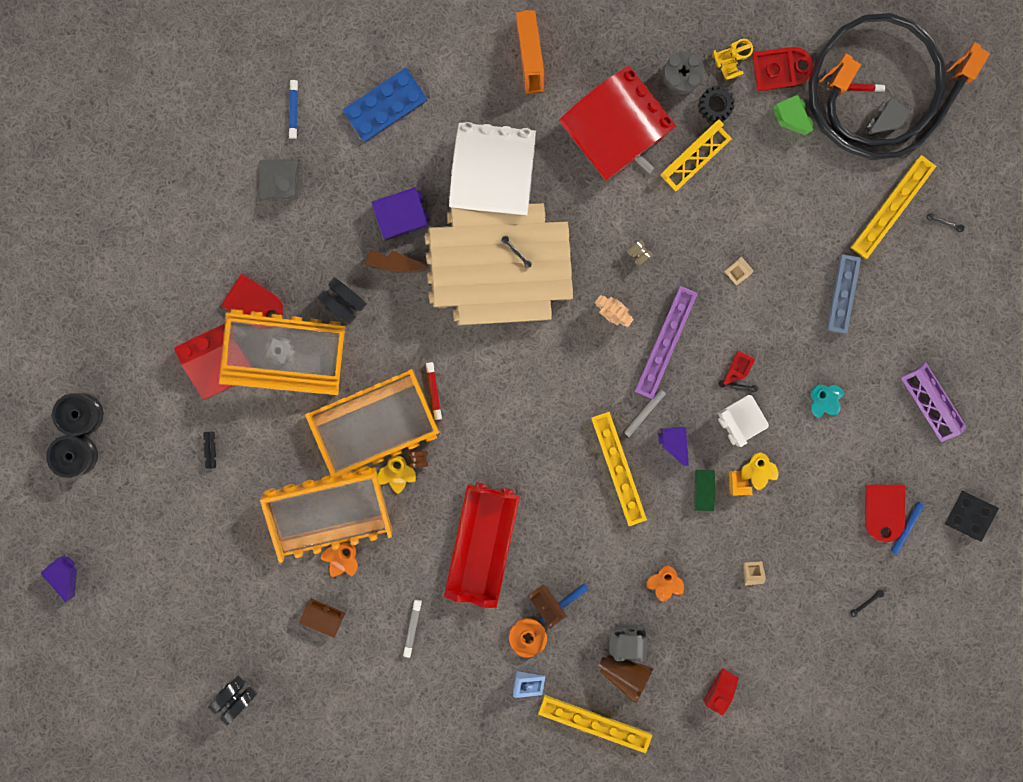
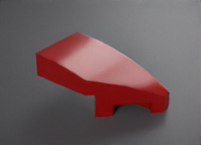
[723,350,756,384]

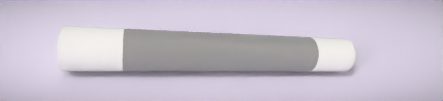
[403,599,422,657]

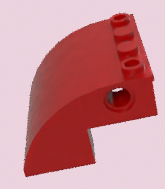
[559,65,676,181]

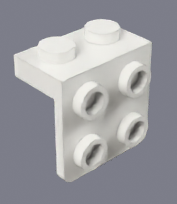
[718,395,769,447]

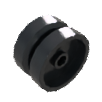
[317,277,367,325]
[52,393,104,436]
[46,435,98,478]
[208,675,258,726]

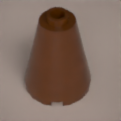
[598,655,653,703]

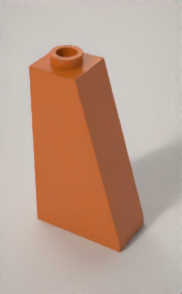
[516,10,544,94]

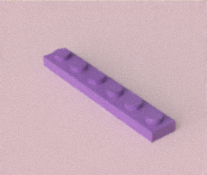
[634,286,698,399]

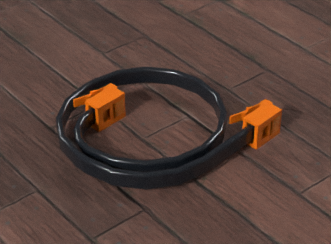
[808,13,990,160]

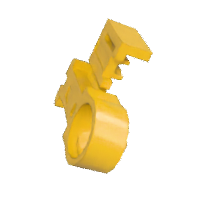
[712,39,753,82]

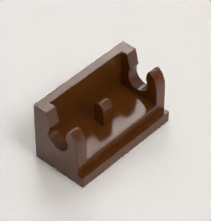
[528,584,567,629]
[299,598,346,638]

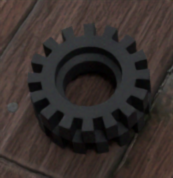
[698,85,735,123]

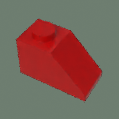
[703,668,739,716]

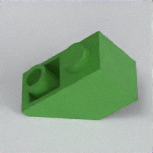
[773,95,813,135]

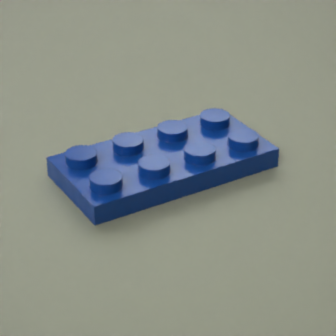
[343,67,428,143]

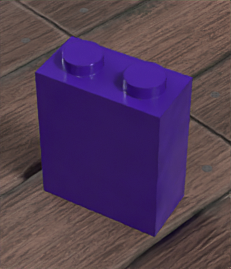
[371,187,430,241]

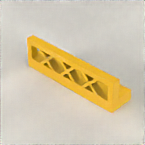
[660,119,732,192]

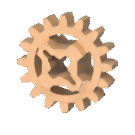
[595,295,634,327]

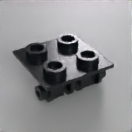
[945,491,999,542]

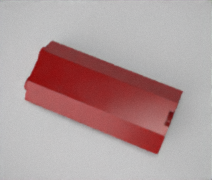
[444,482,520,608]

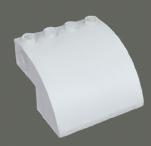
[449,122,536,215]

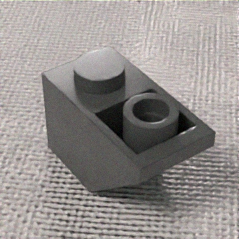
[865,98,911,136]

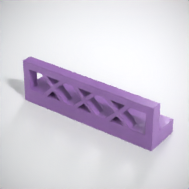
[901,362,967,442]

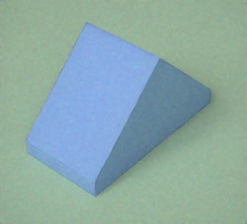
[513,671,545,698]

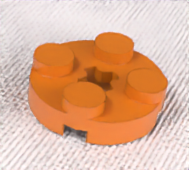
[509,618,547,658]

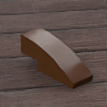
[365,249,428,273]

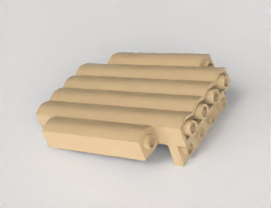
[425,203,573,326]

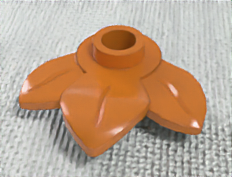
[321,543,358,577]
[646,566,684,602]

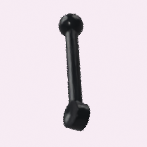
[926,213,964,232]
[501,236,532,268]
[718,380,758,392]
[850,590,884,617]

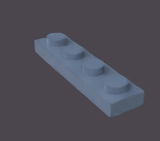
[827,254,861,334]

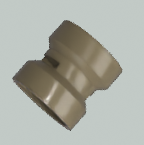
[626,240,653,266]

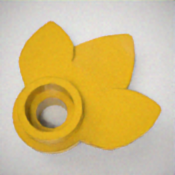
[741,453,778,490]
[378,456,416,494]

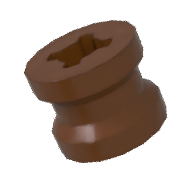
[409,451,428,468]

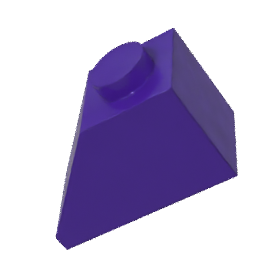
[658,427,689,466]
[40,555,77,602]

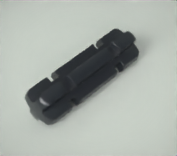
[203,431,216,469]

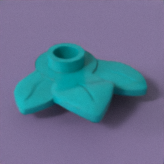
[811,384,845,418]

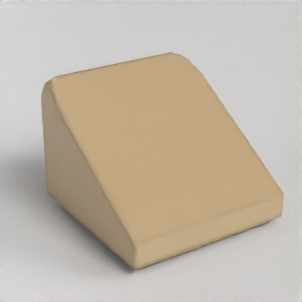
[724,257,753,286]
[743,561,766,585]

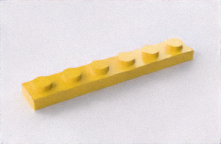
[850,155,937,259]
[591,411,647,526]
[538,695,652,753]

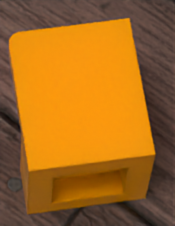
[729,471,752,496]

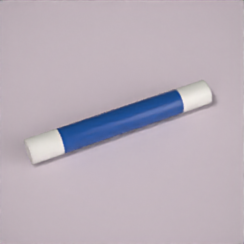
[289,80,298,139]

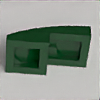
[694,470,715,511]

